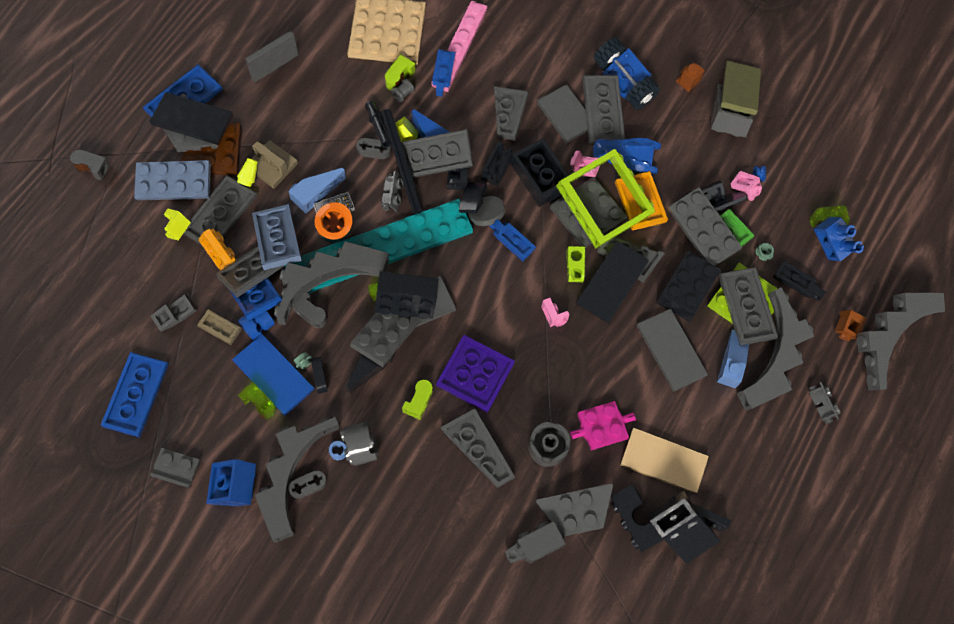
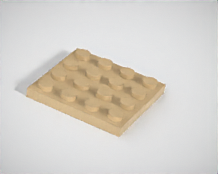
[348,0,426,65]

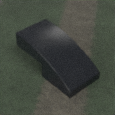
[459,182,488,213]

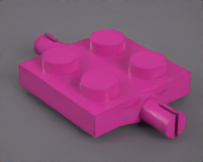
[570,401,636,450]

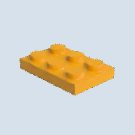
[615,172,668,231]

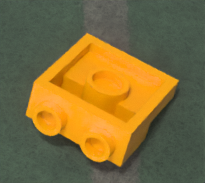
[198,228,235,271]

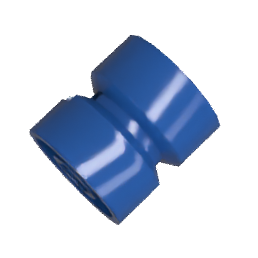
[238,311,275,340]

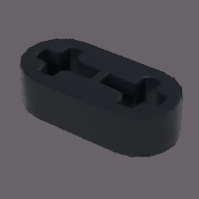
[311,356,328,394]

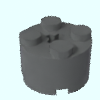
[340,421,379,466]
[528,422,570,467]

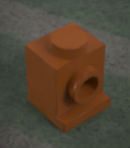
[676,62,705,92]
[835,310,867,341]

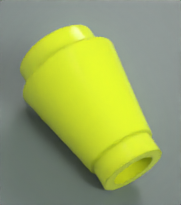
[237,158,258,187]

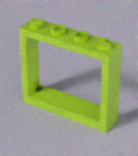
[556,149,655,249]

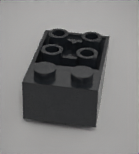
[650,491,720,564]

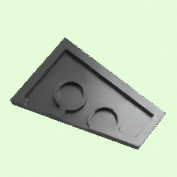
[494,86,529,141]
[597,237,665,283]

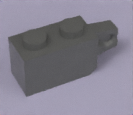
[505,521,566,564]

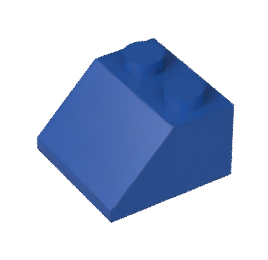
[206,459,256,506]

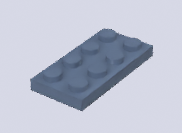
[134,160,211,200]
[252,204,302,270]

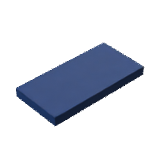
[143,64,223,118]
[232,334,315,416]
[100,352,169,438]

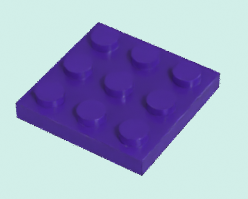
[436,335,515,413]

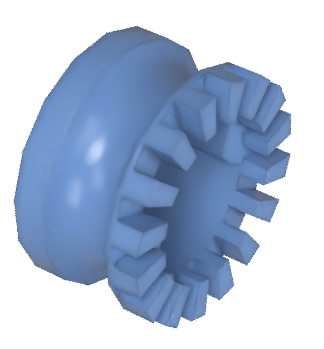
[329,441,347,461]

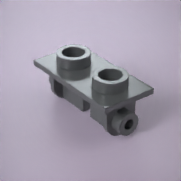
[381,171,404,213]
[809,382,841,424]

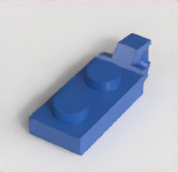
[432,50,456,97]
[489,219,536,262]

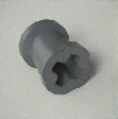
[391,79,415,102]

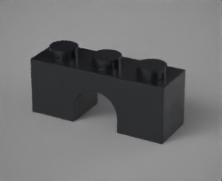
[610,485,664,552]

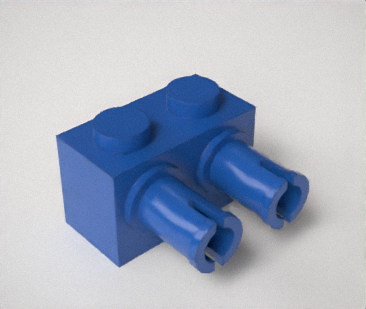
[814,217,864,261]

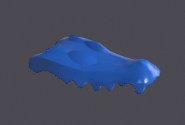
[593,138,661,174]

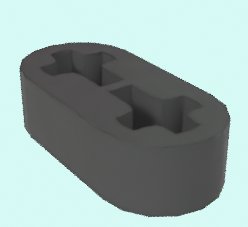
[356,138,391,159]
[288,471,327,499]

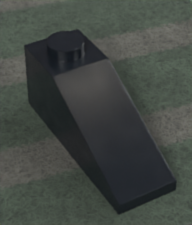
[346,352,396,393]

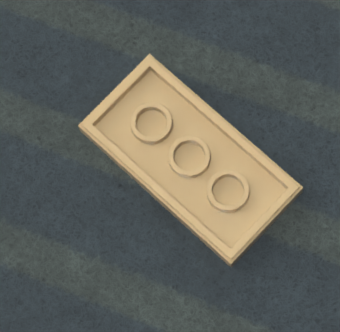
[620,428,709,494]

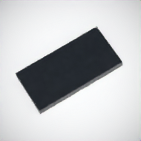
[149,92,233,145]
[576,241,649,324]

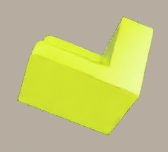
[395,116,418,142]
[164,209,191,240]

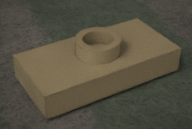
[197,309,242,345]

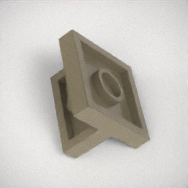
[252,140,298,189]

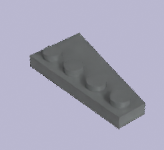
[440,409,515,488]

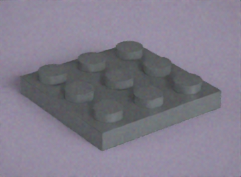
[550,177,628,248]

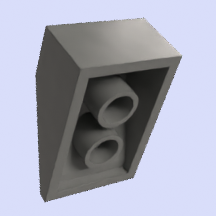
[711,84,753,138]

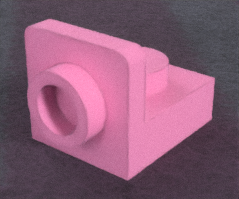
[731,171,762,201]
[541,298,570,327]

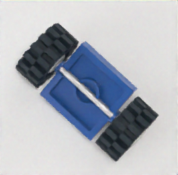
[593,37,660,110]

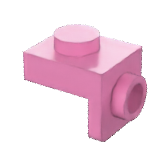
[570,150,600,177]

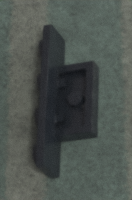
[687,180,747,211]

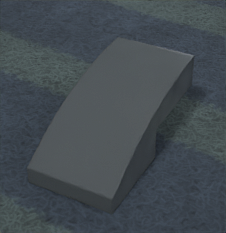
[151,294,197,332]

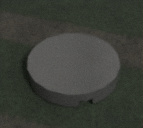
[468,196,505,226]

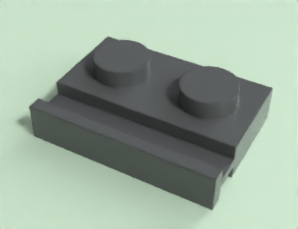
[150,448,201,489]

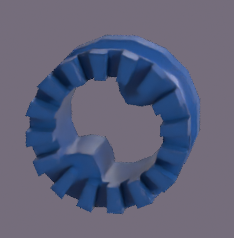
[753,166,766,182]

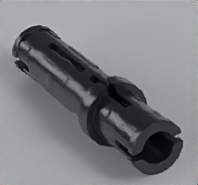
[365,101,391,148]

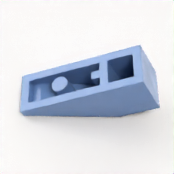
[288,168,346,213]
[717,330,749,388]

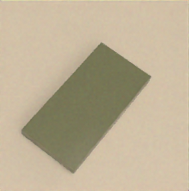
[721,61,761,115]

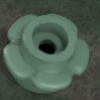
[755,243,774,261]
[294,352,312,370]

